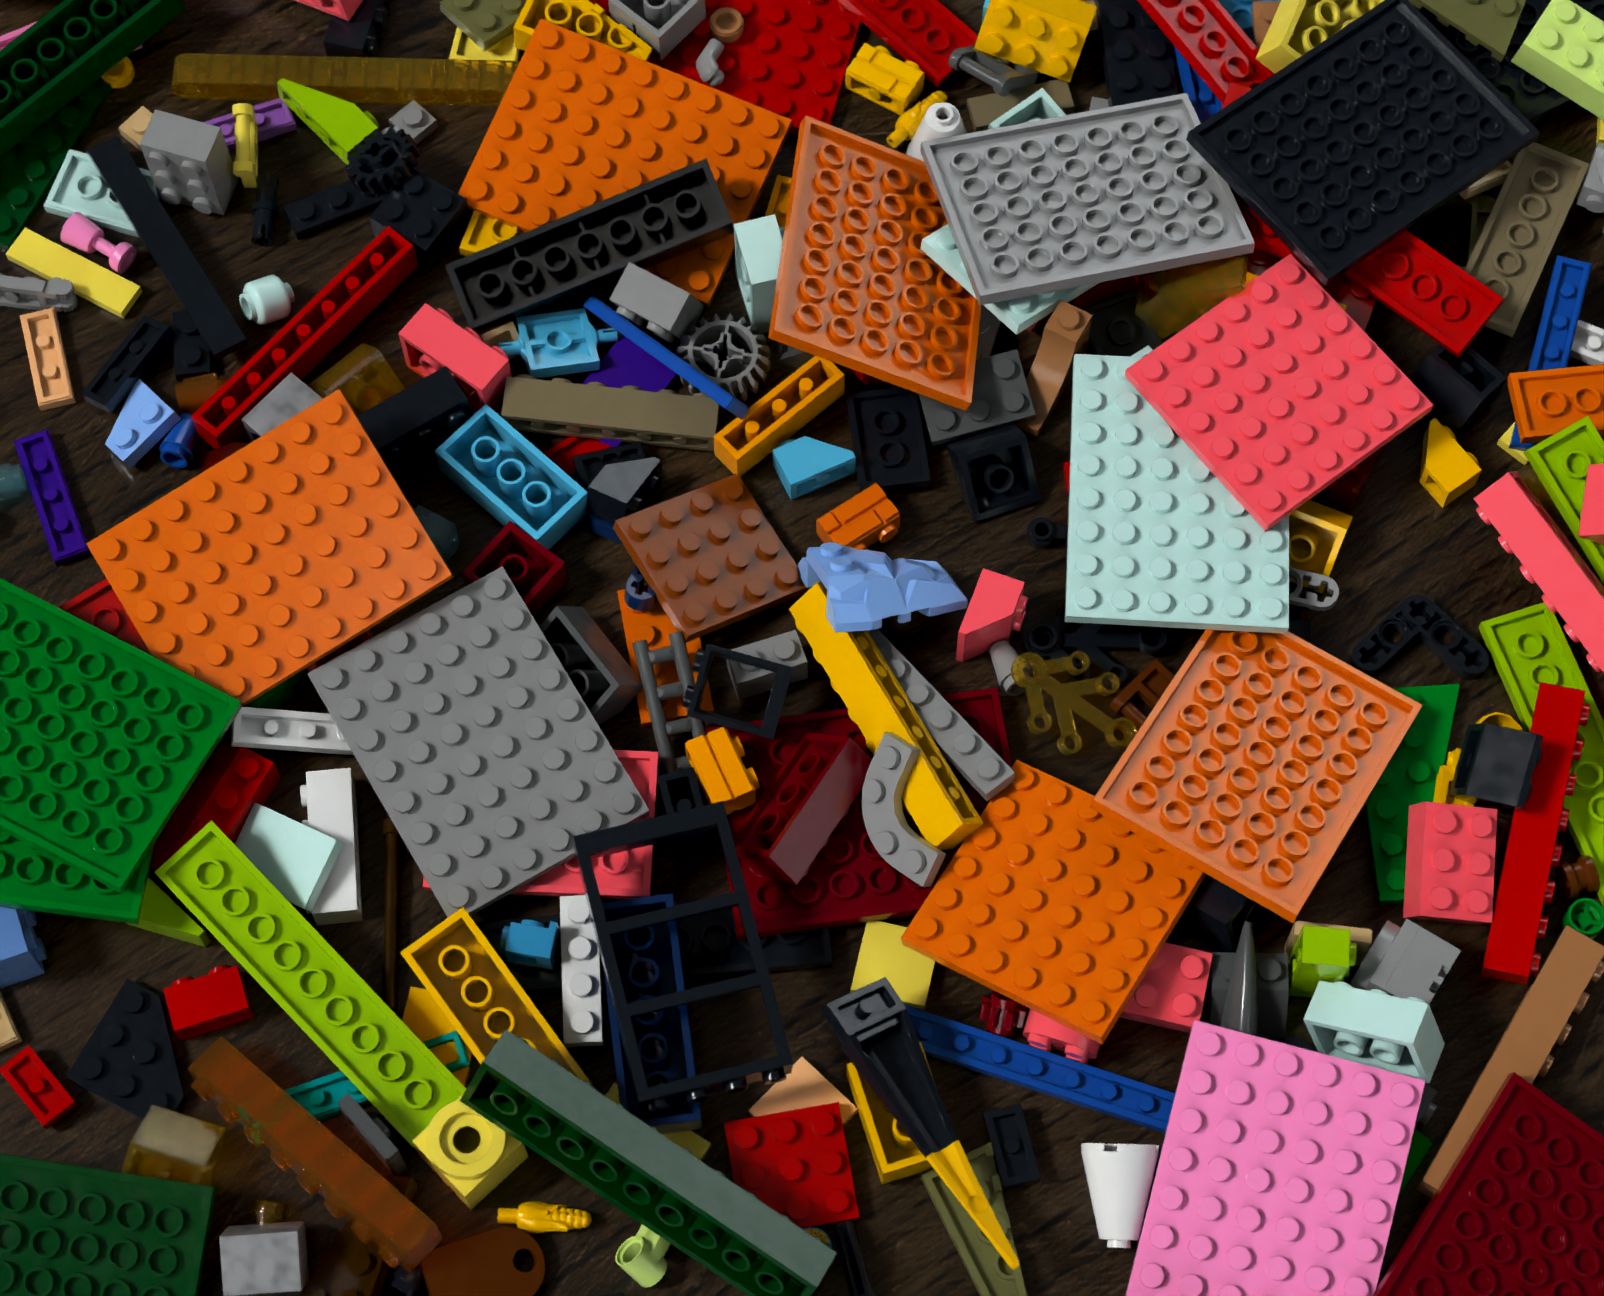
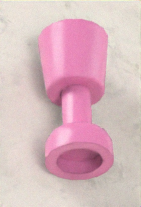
[60,212,137,274]

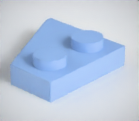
[105,379,181,469]

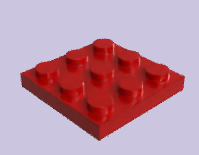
[724,1102,860,1229]

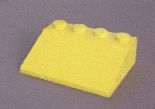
[1255,0,1385,74]

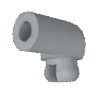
[696,38,724,87]

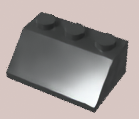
[539,606,643,725]

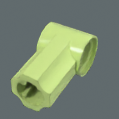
[615,1225,671,1288]

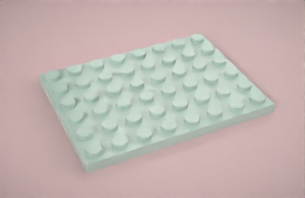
[1065,354,1289,634]

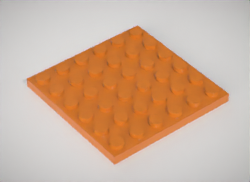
[901,760,1207,1044]

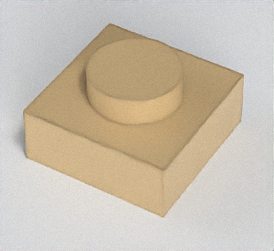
[118,106,153,151]
[478,319,519,360]

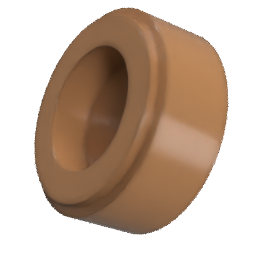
[710,7,744,43]

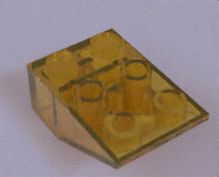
[1135,254,1248,339]

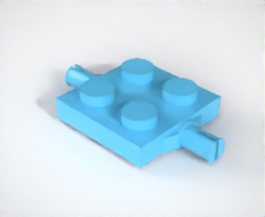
[497,308,618,379]

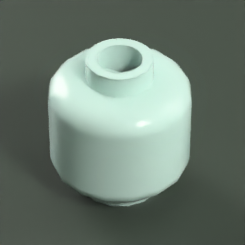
[239,275,295,325]

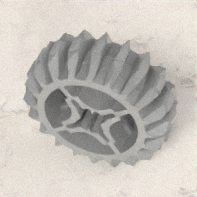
[676,313,771,402]

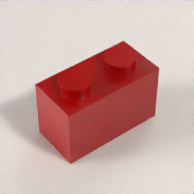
[163,965,255,1041]

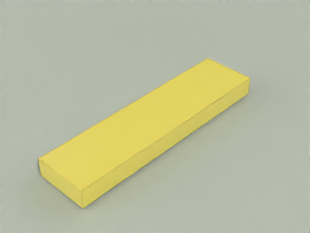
[6,228,143,319]

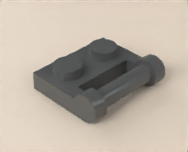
[948,45,1039,97]

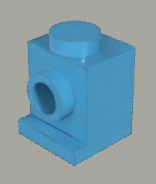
[500,920,560,970]

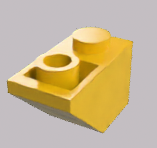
[1419,418,1482,508]

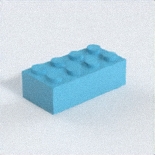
[435,404,588,550]

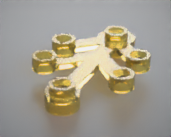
[1011,651,1138,755]

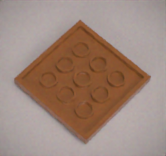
[613,474,809,643]

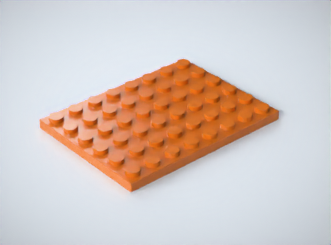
[458,18,792,308]
[768,115,981,411]
[86,389,454,707]
[1090,630,1423,923]

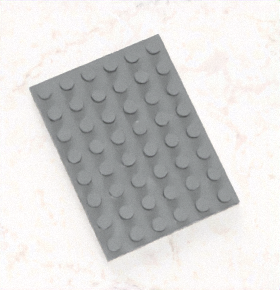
[920,93,1255,306]
[307,566,650,918]

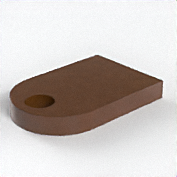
[417,1227,545,1296]

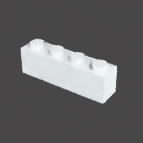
[300,768,362,925]

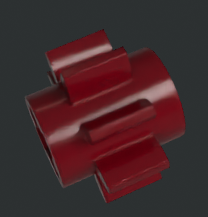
[979,990,1027,1036]

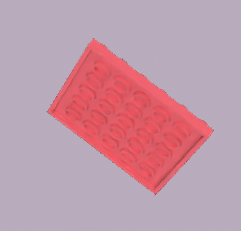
[1125,254,1433,531]

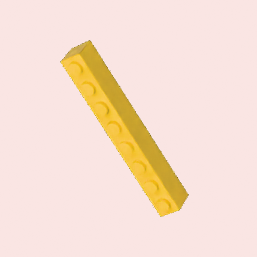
[789,582,983,850]

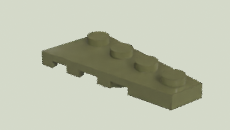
[921,1142,1027,1296]

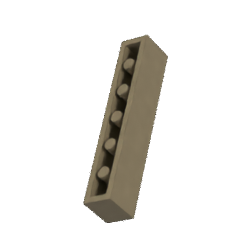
[501,374,720,452]

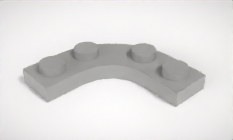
[862,732,946,887]

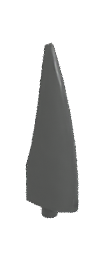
[1220,921,1258,1036]

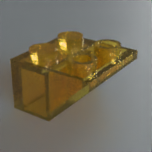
[121,1105,227,1185]

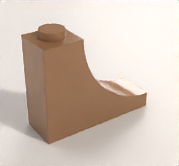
[1015,300,1093,437]

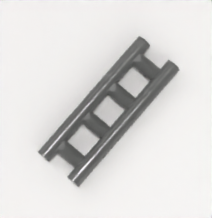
[633,631,706,774]

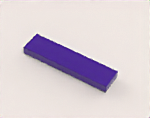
[14,429,91,566]

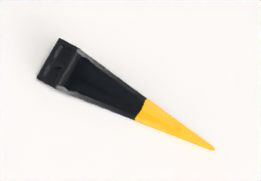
[821,977,1019,1270]

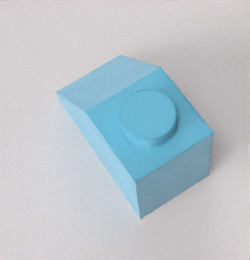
[772,436,856,500]

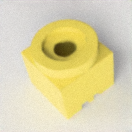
[412,1093,528,1210]

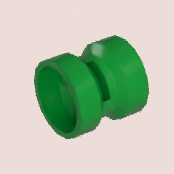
[1560,898,1604,940]

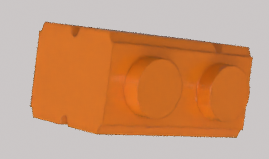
[816,483,900,550]

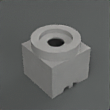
[1349,919,1461,1004]

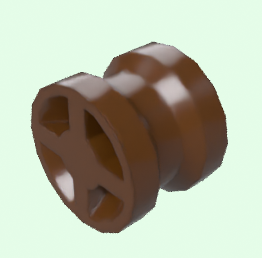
[1555,855,1600,899]

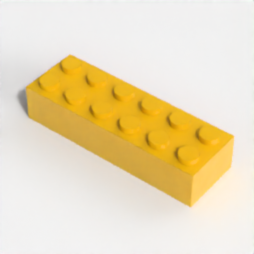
[400,907,595,1088]

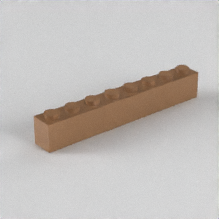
[1416,925,1604,1199]

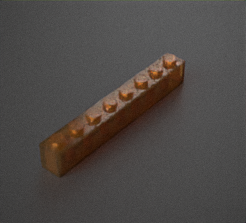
[187,1036,443,1273]

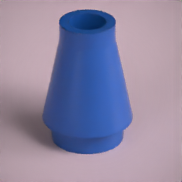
[159,414,197,468]

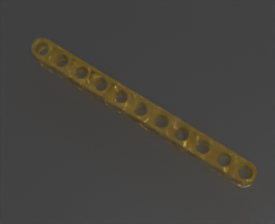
[171,53,520,106]

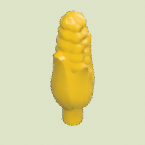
[886,90,948,148]
[497,1201,592,1233]

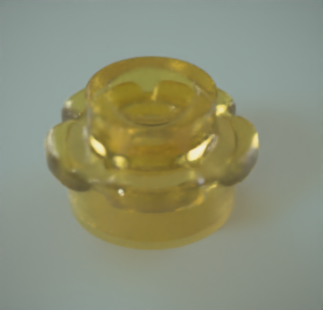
[248,1199,287,1224]

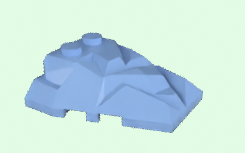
[798,542,968,633]

